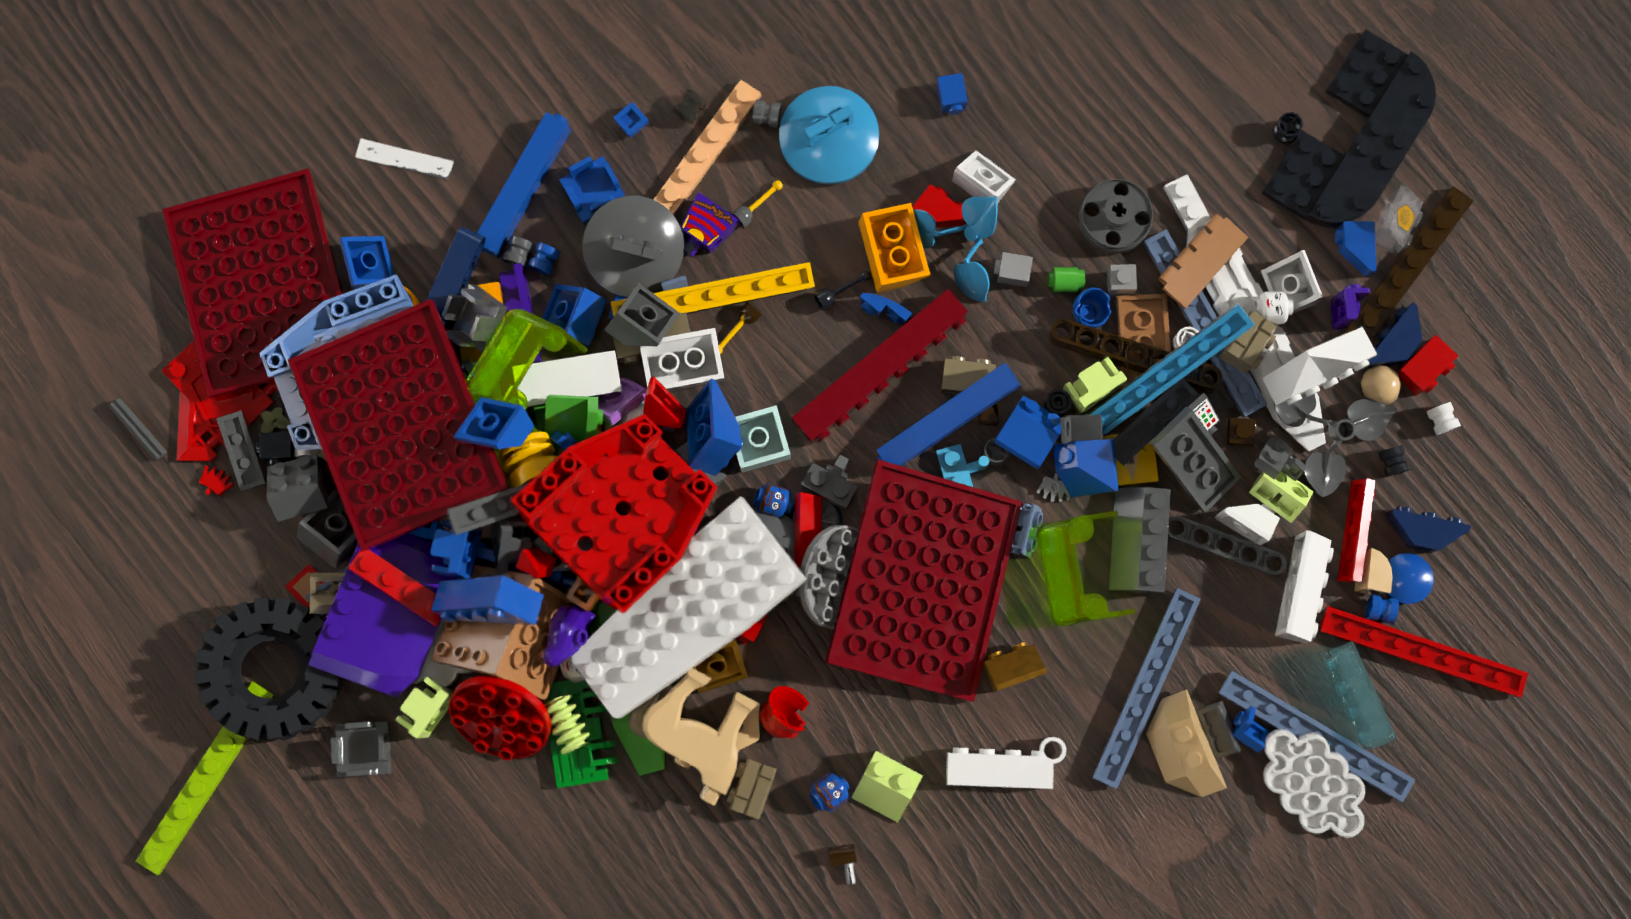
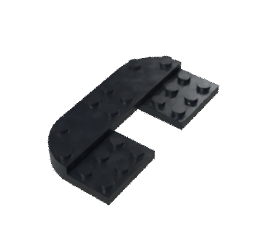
[1261,29,1436,228]

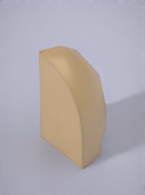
[1354,548,1392,594]

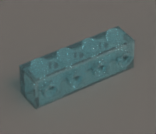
[1322,641,1397,749]

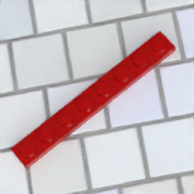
[1318,606,1529,698]

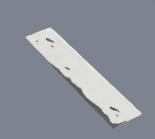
[355,139,454,180]

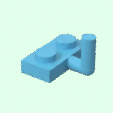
[936,444,989,487]

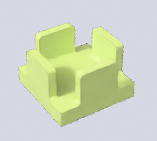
[1063,357,1127,415]
[395,676,454,738]

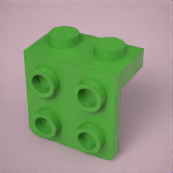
[544,395,603,443]

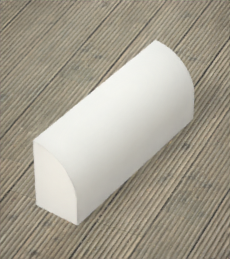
[513,350,622,407]

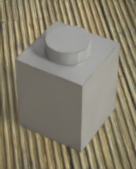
[993,252,1033,287]
[1107,264,1137,297]

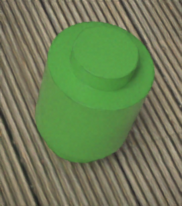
[1047,267,1085,292]

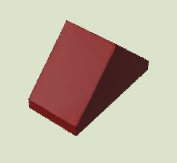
[643,376,686,429]

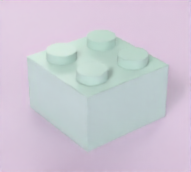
[735,406,791,473]

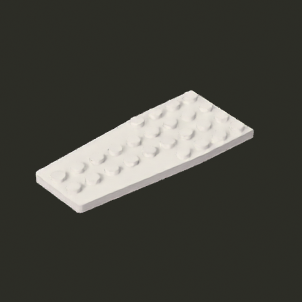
[571,497,807,718]

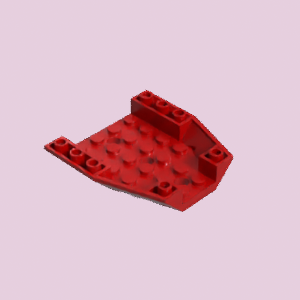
[511,414,718,614]

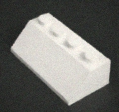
[1275,530,1333,643]

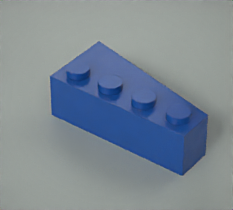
[431,576,544,625]

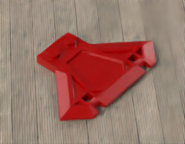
[162,341,279,461]

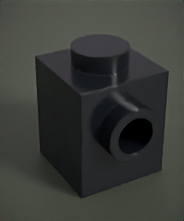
[256,432,297,466]

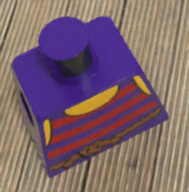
[681,193,739,258]

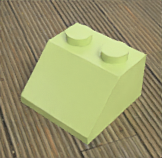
[851,751,923,822]

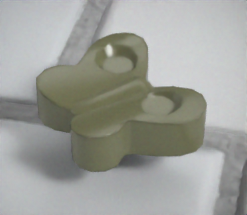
[261,407,291,433]

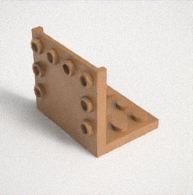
[431,565,577,701]

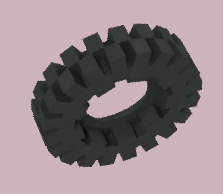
[194,597,343,742]

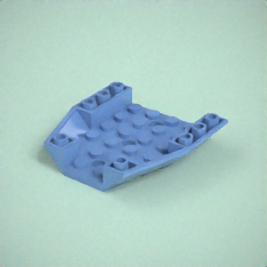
[259,275,413,450]

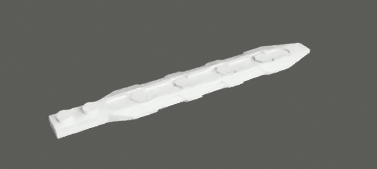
[1164,175,1326,452]

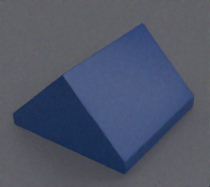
[339,236,394,289]

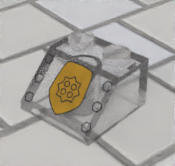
[1375,184,1423,254]

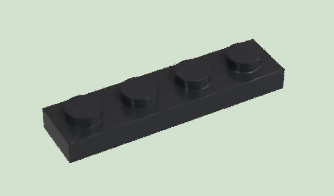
[1113,378,1200,466]

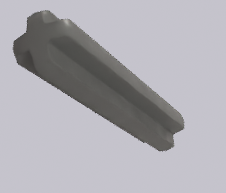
[109,398,167,460]

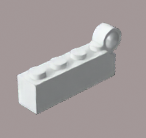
[946,737,1066,789]

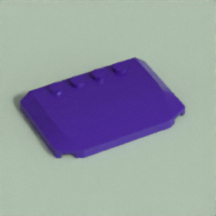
[309,534,457,698]

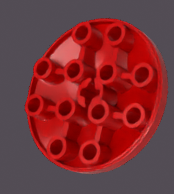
[449,676,551,761]

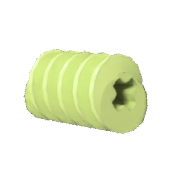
[544,694,590,755]

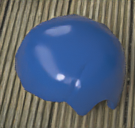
[1072,287,1111,328]

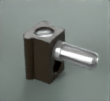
[828,844,857,885]

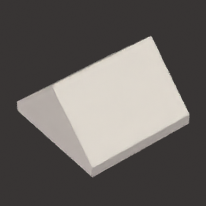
[952,151,1015,203]
[1261,250,1323,313]

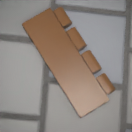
[1158,214,1248,309]

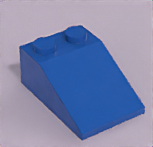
[686,378,743,476]

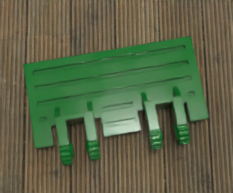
[544,680,619,788]

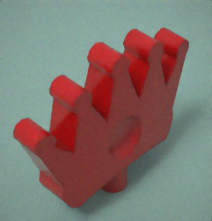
[199,466,234,497]

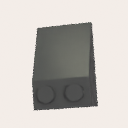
[296,488,358,569]

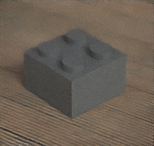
[267,454,328,522]

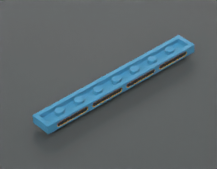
[1086,303,1255,436]

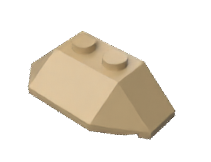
[1146,689,1227,797]

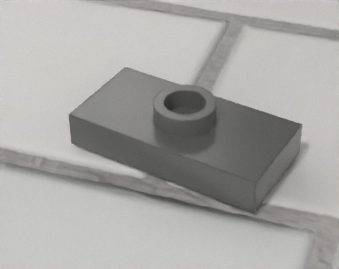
[1196,701,1241,759]

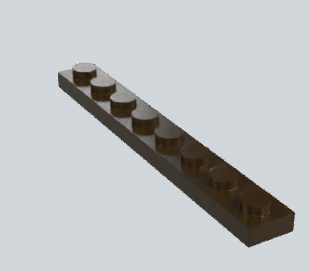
[1341,186,1474,341]

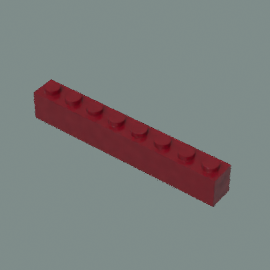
[792,289,968,444]

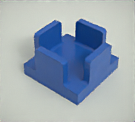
[559,156,625,224]
[431,519,482,580]

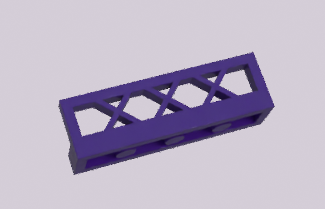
[499,263,543,366]

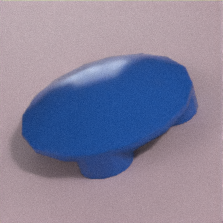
[1386,553,1434,604]

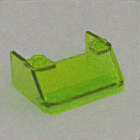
[466,309,588,433]
[1038,511,1135,627]

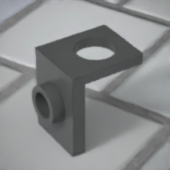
[1061,414,1103,444]

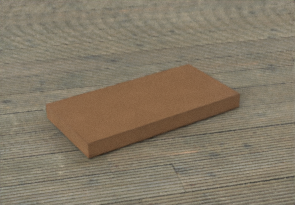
[1115,294,1171,395]

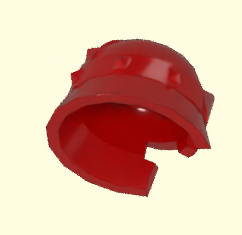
[759,686,810,740]

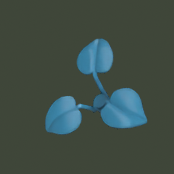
[913,196,998,302]

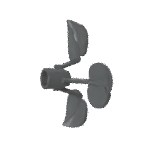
[1274,393,1395,497]

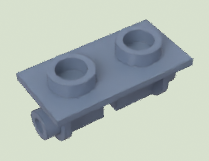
[1010,503,1043,558]

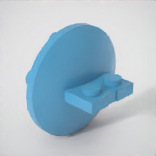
[779,86,879,185]

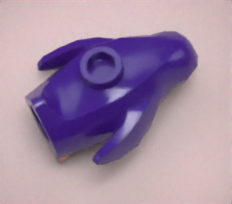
[538,605,596,667]

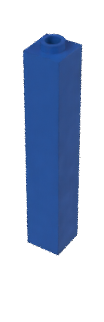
[477,112,571,259]
[877,363,1022,466]

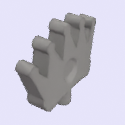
[1036,473,1070,503]

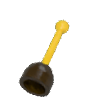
[718,302,762,354]

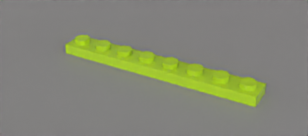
[136,681,276,875]

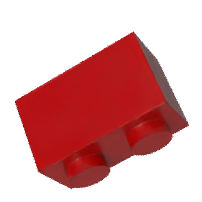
[1397,335,1458,396]

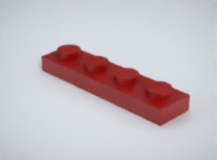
[1337,479,1375,583]
[347,549,441,627]

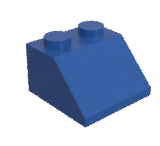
[538,284,607,346]
[994,396,1061,469]

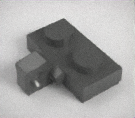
[1254,434,1306,481]
[800,455,858,510]

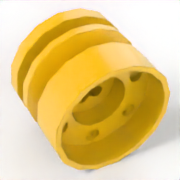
[498,432,557,488]

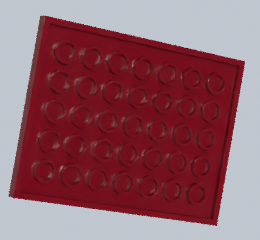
[162,168,343,399]
[288,299,509,551]
[825,460,1022,702]

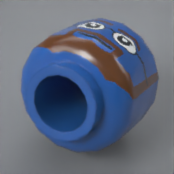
[753,483,793,518]
[809,773,850,812]

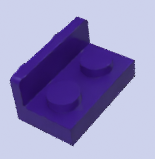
[1330,284,1370,330]

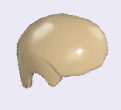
[1361,365,1401,405]

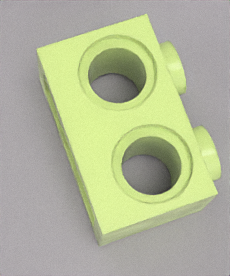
[1249,472,1313,523]

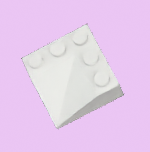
[1262,327,1377,406]

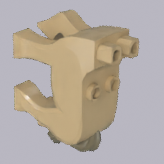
[628,668,760,805]

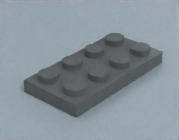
[1150,407,1242,513]

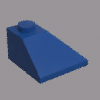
[454,397,534,449]
[1053,439,1118,498]

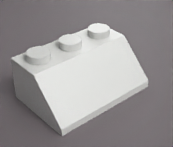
[640,328,725,391]

